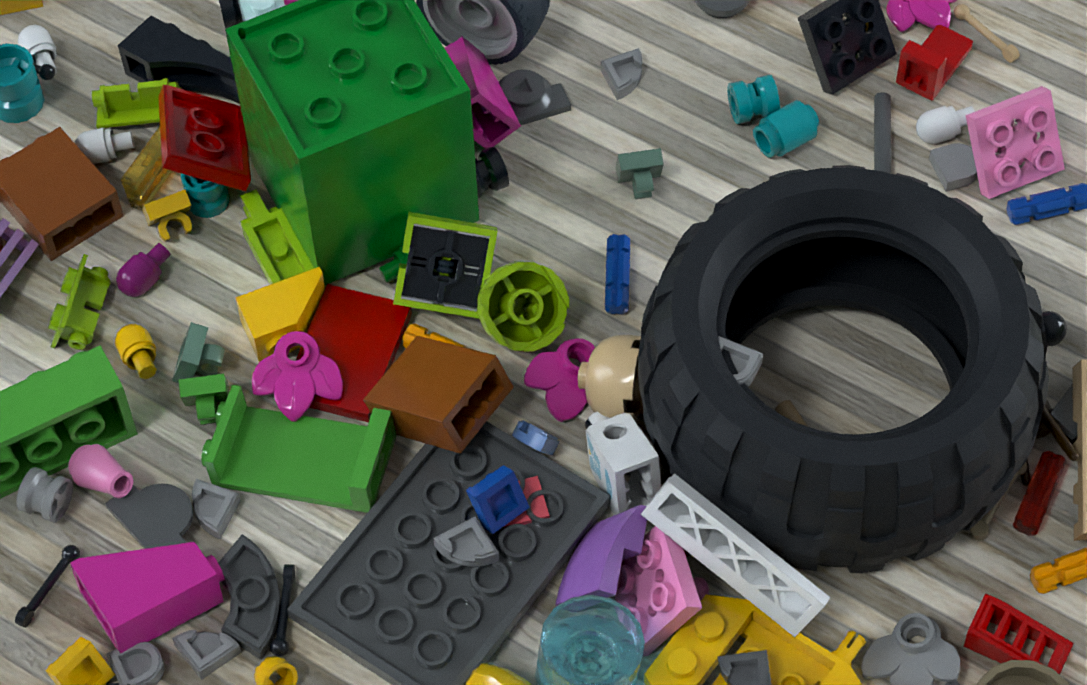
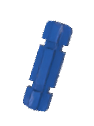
[1006,183,1087,225]
[605,234,630,315]

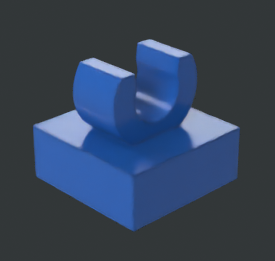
[466,465,530,534]

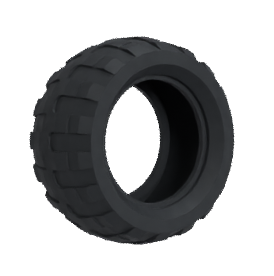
[638,165,1049,573]

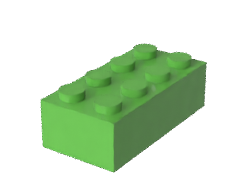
[0,345,138,499]

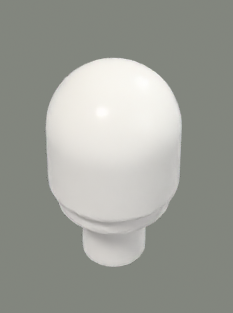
[18,25,57,74]
[916,106,975,144]
[74,128,135,164]

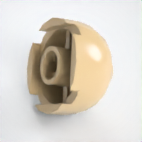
[578,335,643,427]

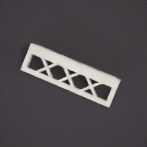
[641,473,830,637]

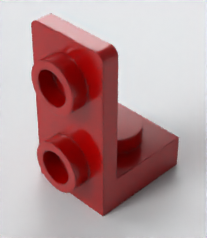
[896,25,973,101]

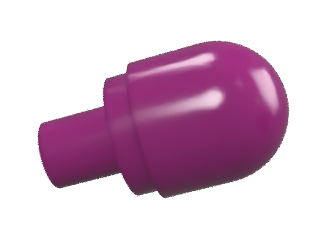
[116,243,171,297]

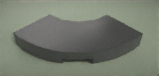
[218,534,281,660]

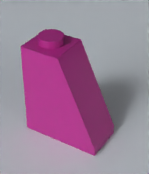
[444,36,521,149]
[70,542,225,654]

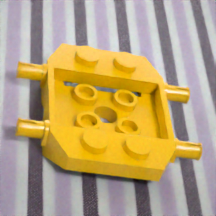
[644,594,866,685]

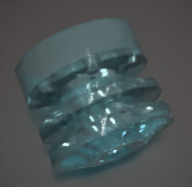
[535,595,645,685]

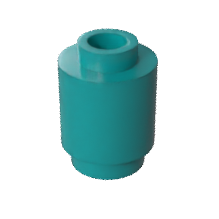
[753,100,819,158]

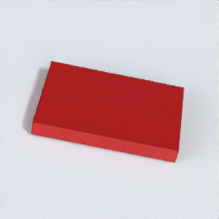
[158,84,251,191]
[295,284,412,423]

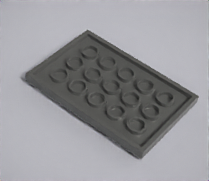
[287,421,610,685]

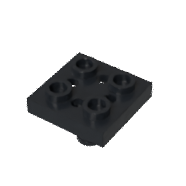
[798,0,897,94]

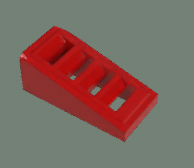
[963,593,1074,675]

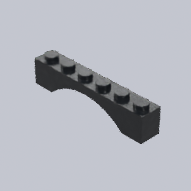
[117,15,240,104]

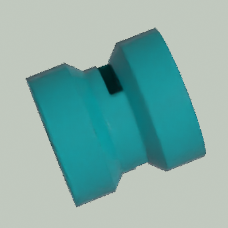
[727,74,780,125]
[181,174,230,218]

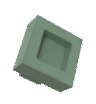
[615,148,664,199]
[172,322,225,383]

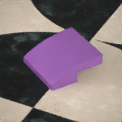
[555,505,647,610]

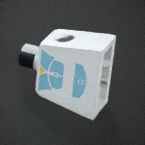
[585,412,661,515]

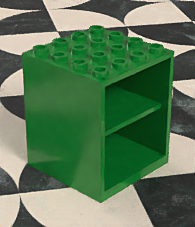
[225,0,480,285]

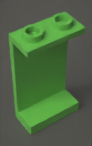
[201,385,397,513]

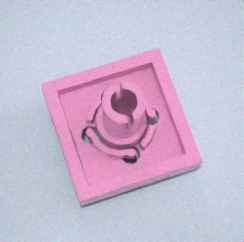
[966,86,1065,199]
[614,526,709,656]

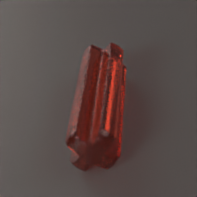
[1013,451,1066,536]

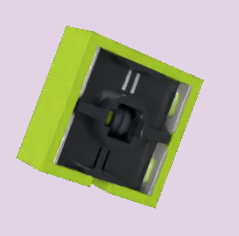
[393,212,498,319]

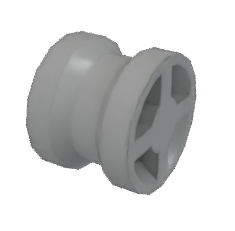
[17,467,73,523]

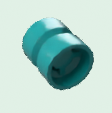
[0,43,45,123]

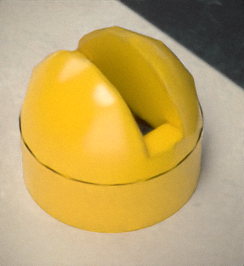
[254,656,298,685]

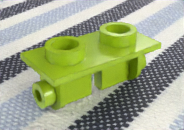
[92,78,182,129]
[48,254,111,350]

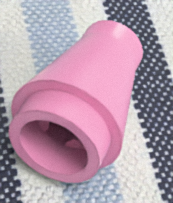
[68,444,134,498]

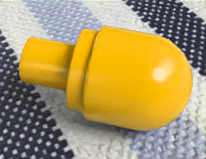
[115,324,157,379]

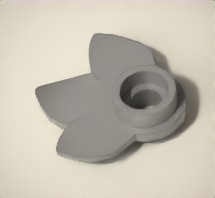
[861,613,960,685]

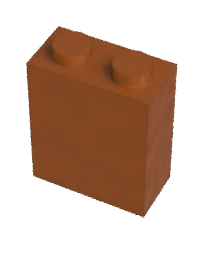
[0,127,124,261]
[363,336,514,454]

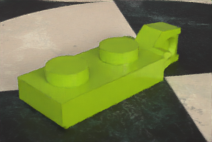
[240,189,314,284]

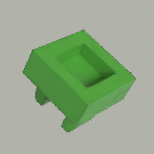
[178,373,229,425]

